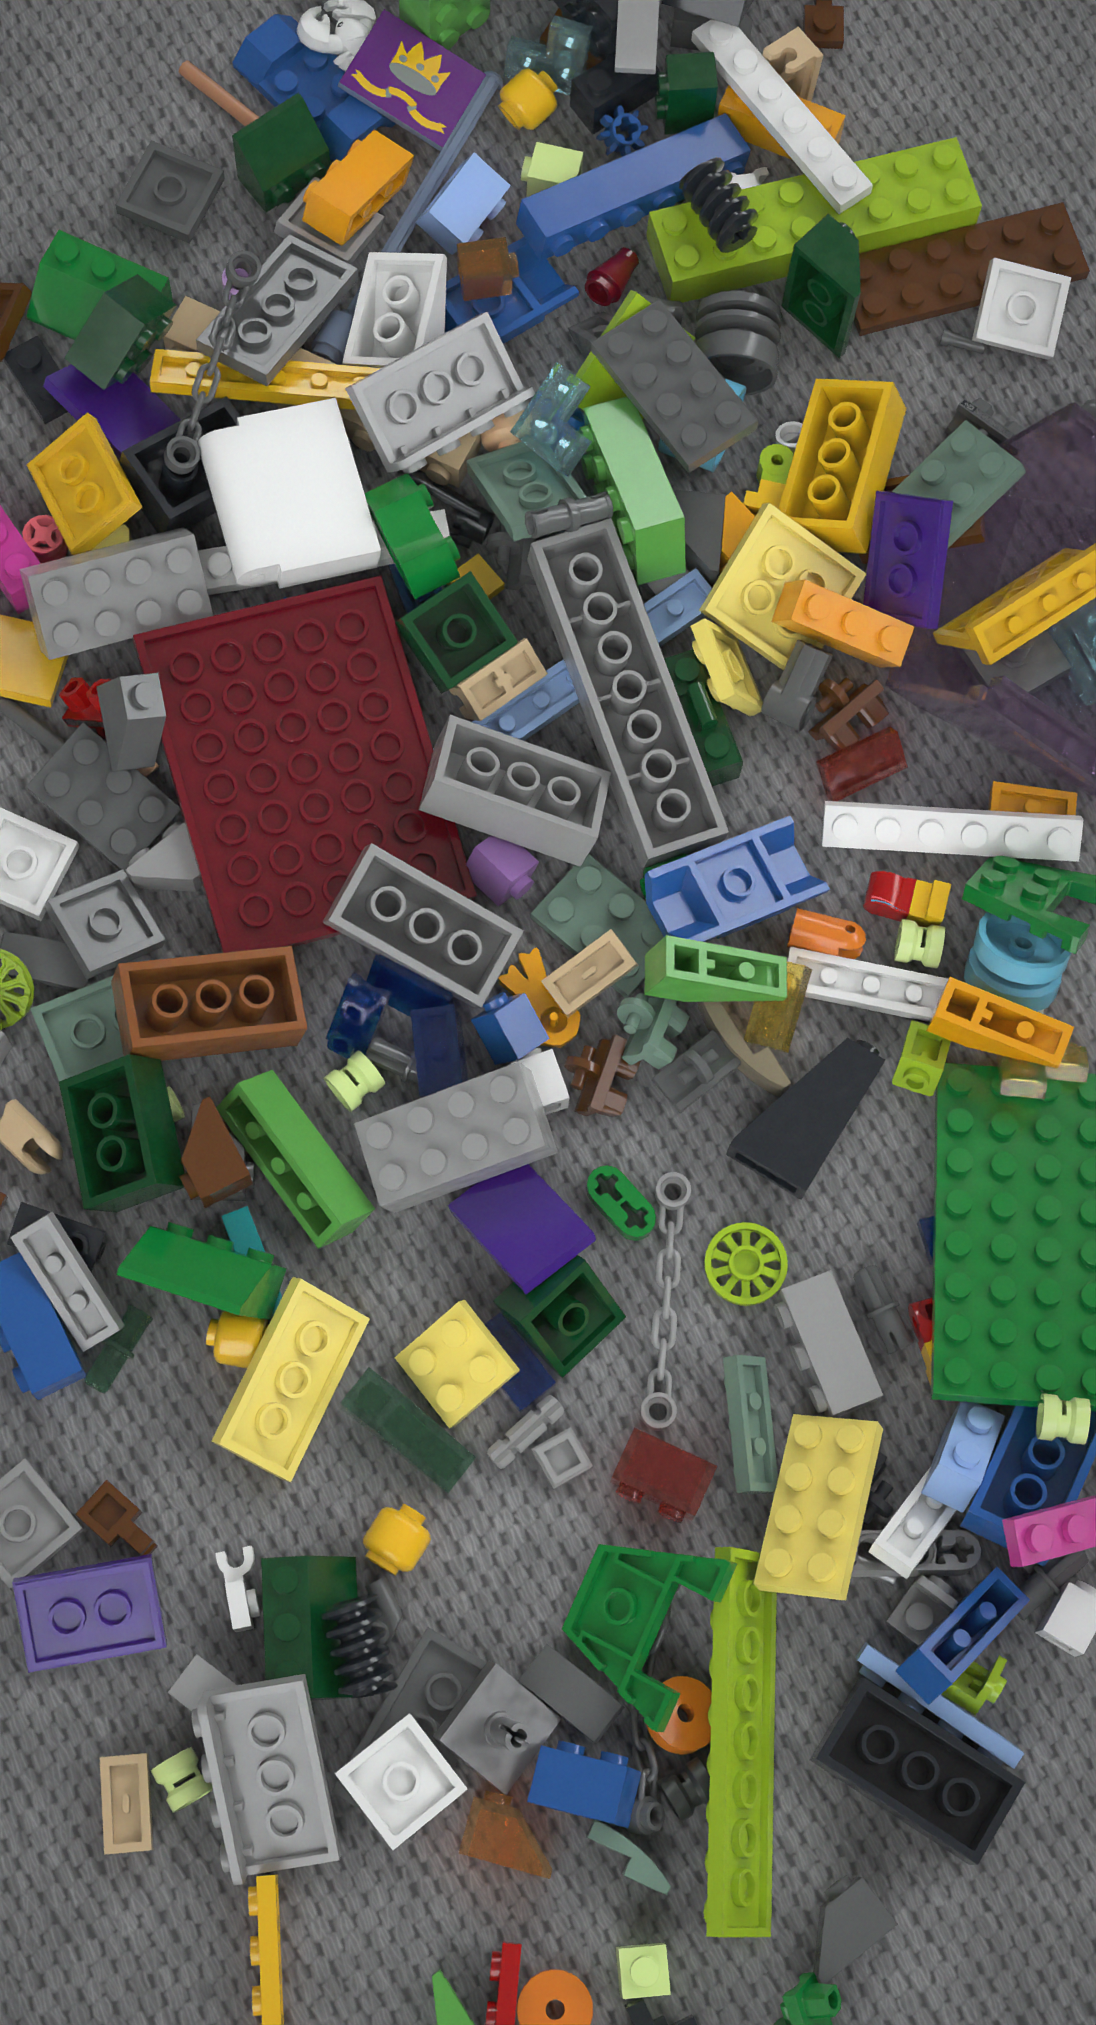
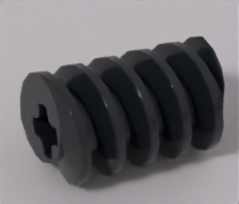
[679,157,759,253]
[321,1594,398,1698]

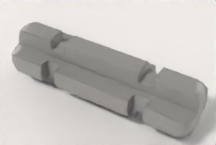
[487,1395,564,1469]

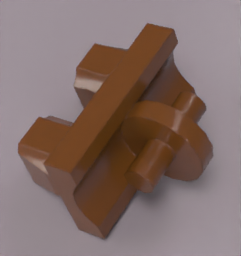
[808,677,889,753]
[564,1034,641,1117]

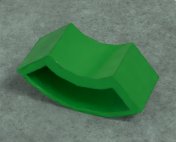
[364,473,461,599]

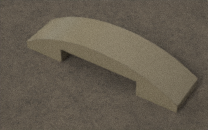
[697,1002,791,1098]

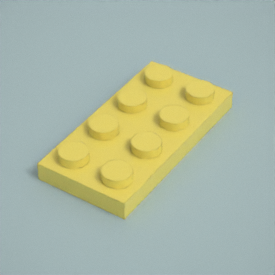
[211,1277,370,1482]
[753,1414,883,1601]

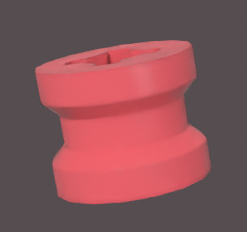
[22,515,68,564]

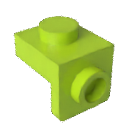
[941,1655,1007,1716]

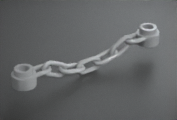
[640,1172,691,1431]

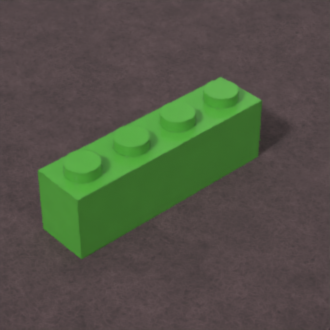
[216,1070,375,1249]

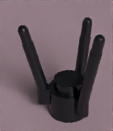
[409,473,495,549]

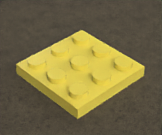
[699,503,866,671]

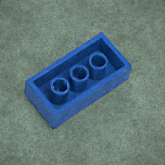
[960,1406,1096,1566]

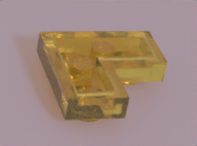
[744,962,812,1053]
[997,1041,1089,1099]

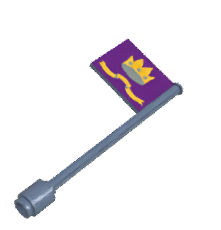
[311,9,503,365]

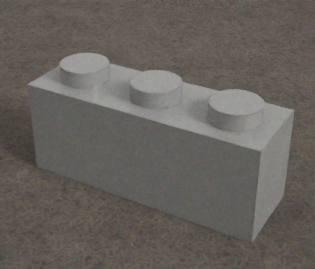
[774,1270,883,1418]

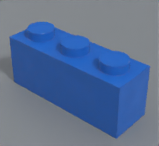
[0,1252,87,1400]
[895,1567,1030,1705]

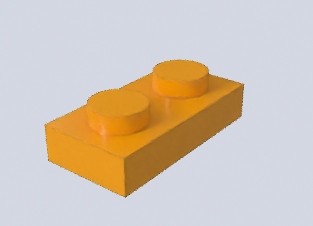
[988,781,1078,815]

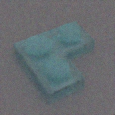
[504,15,593,96]
[510,362,592,477]

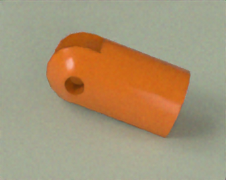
[787,908,866,959]

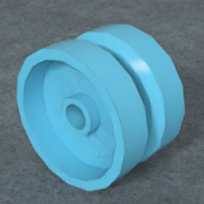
[964,912,1071,1012]

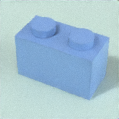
[415,152,511,255]
[921,1402,1005,1513]

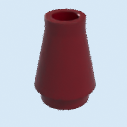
[584,247,639,306]

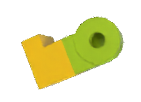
[743,444,794,516]

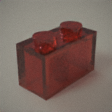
[610,1427,717,1523]

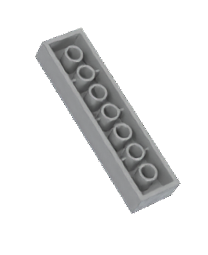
[527,518,729,871]

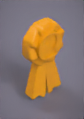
[498,947,581,1048]

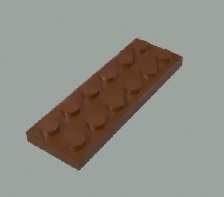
[854,202,1090,336]

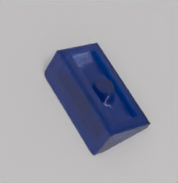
[364,954,454,1031]

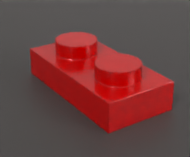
[485,1941,522,2025]

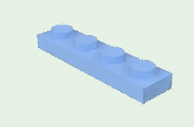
[855,1642,1024,1769]

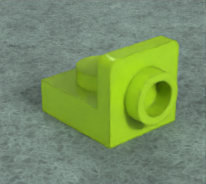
[892,1020,951,1096]

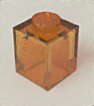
[457,237,519,301]

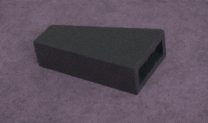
[726,1037,885,1200]

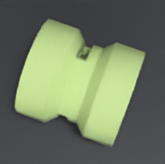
[894,919,945,968]
[324,1050,385,1112]
[1036,1393,1091,1445]
[151,1747,213,1813]

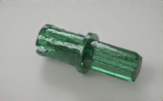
[84,1305,153,1394]

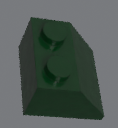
[232,92,330,213]
[493,1255,626,1378]

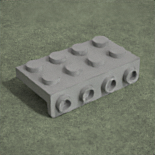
[345,312,536,474]
[192,1674,342,1886]

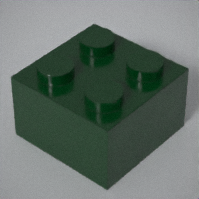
[64,274,177,390]
[395,571,518,694]

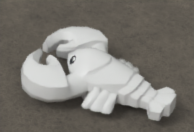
[297,0,376,72]

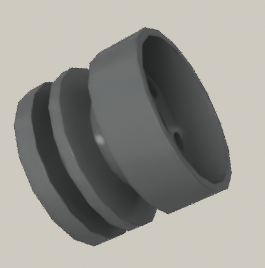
[695,291,782,395]

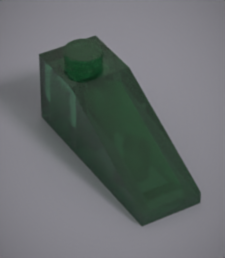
[340,1367,476,1494]

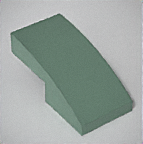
[586,1820,671,1895]

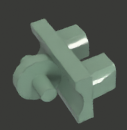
[617,993,690,1070]

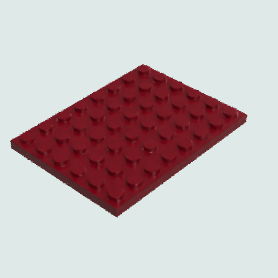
[133,576,477,953]

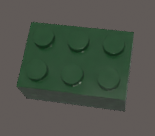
[59,1054,184,1213]

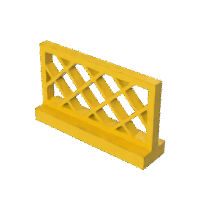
[933,543,1096,665]

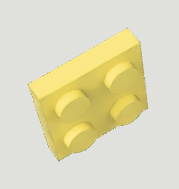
[691,618,763,717]
[394,1300,520,1429]

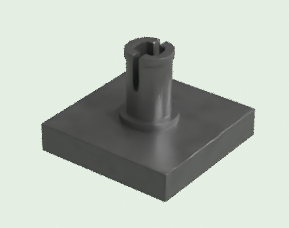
[955,630,1072,713]
[433,1660,561,1795]

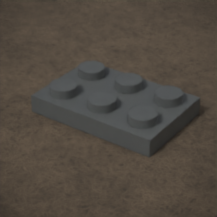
[25,723,181,872]

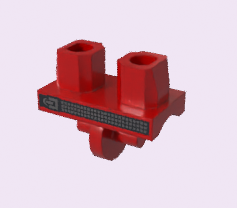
[59,677,111,739]

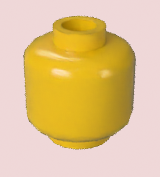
[498,69,558,130]
[206,1310,269,1368]
[363,1504,431,1576]

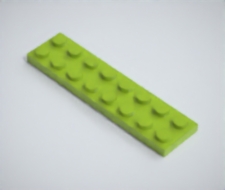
[704,1547,777,1937]

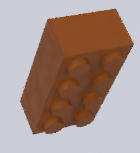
[111,946,308,1061]

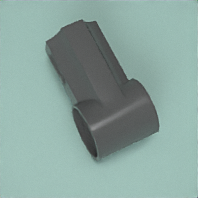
[761,640,833,732]

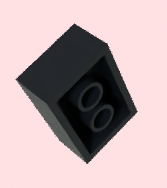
[119,396,241,533]

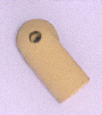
[0,1099,63,1175]

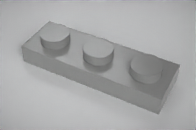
[10,1211,125,1352]

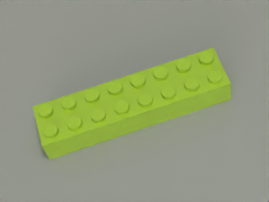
[646,137,982,303]

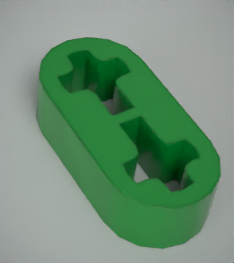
[586,1165,656,1241]

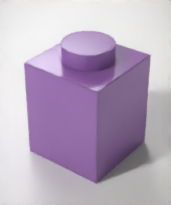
[466,835,539,906]

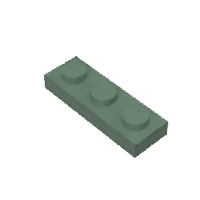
[723,1355,778,1494]

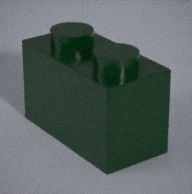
[654,52,718,134]

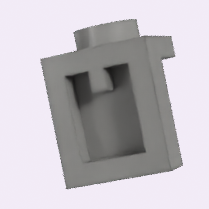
[884,1575,959,1647]

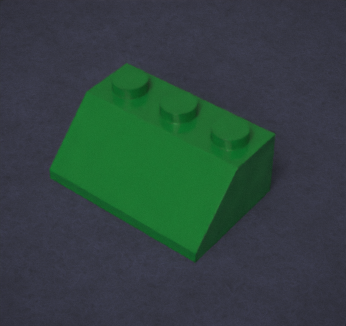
[26,230,173,340]
[116,1222,287,1320]

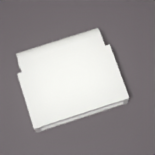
[197,398,381,589]

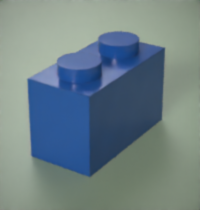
[527,1740,642,1828]

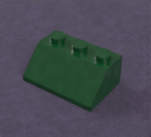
[781,213,861,359]
[261,1555,358,1701]

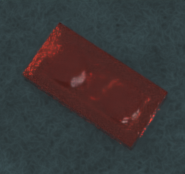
[816,726,908,801]

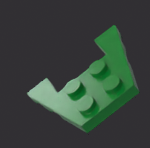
[962,856,1096,954]
[562,1544,737,1732]

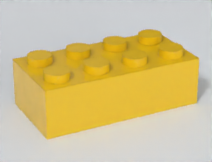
[778,378,906,554]

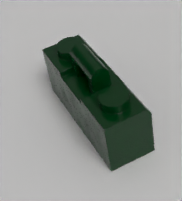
[664,649,743,787]

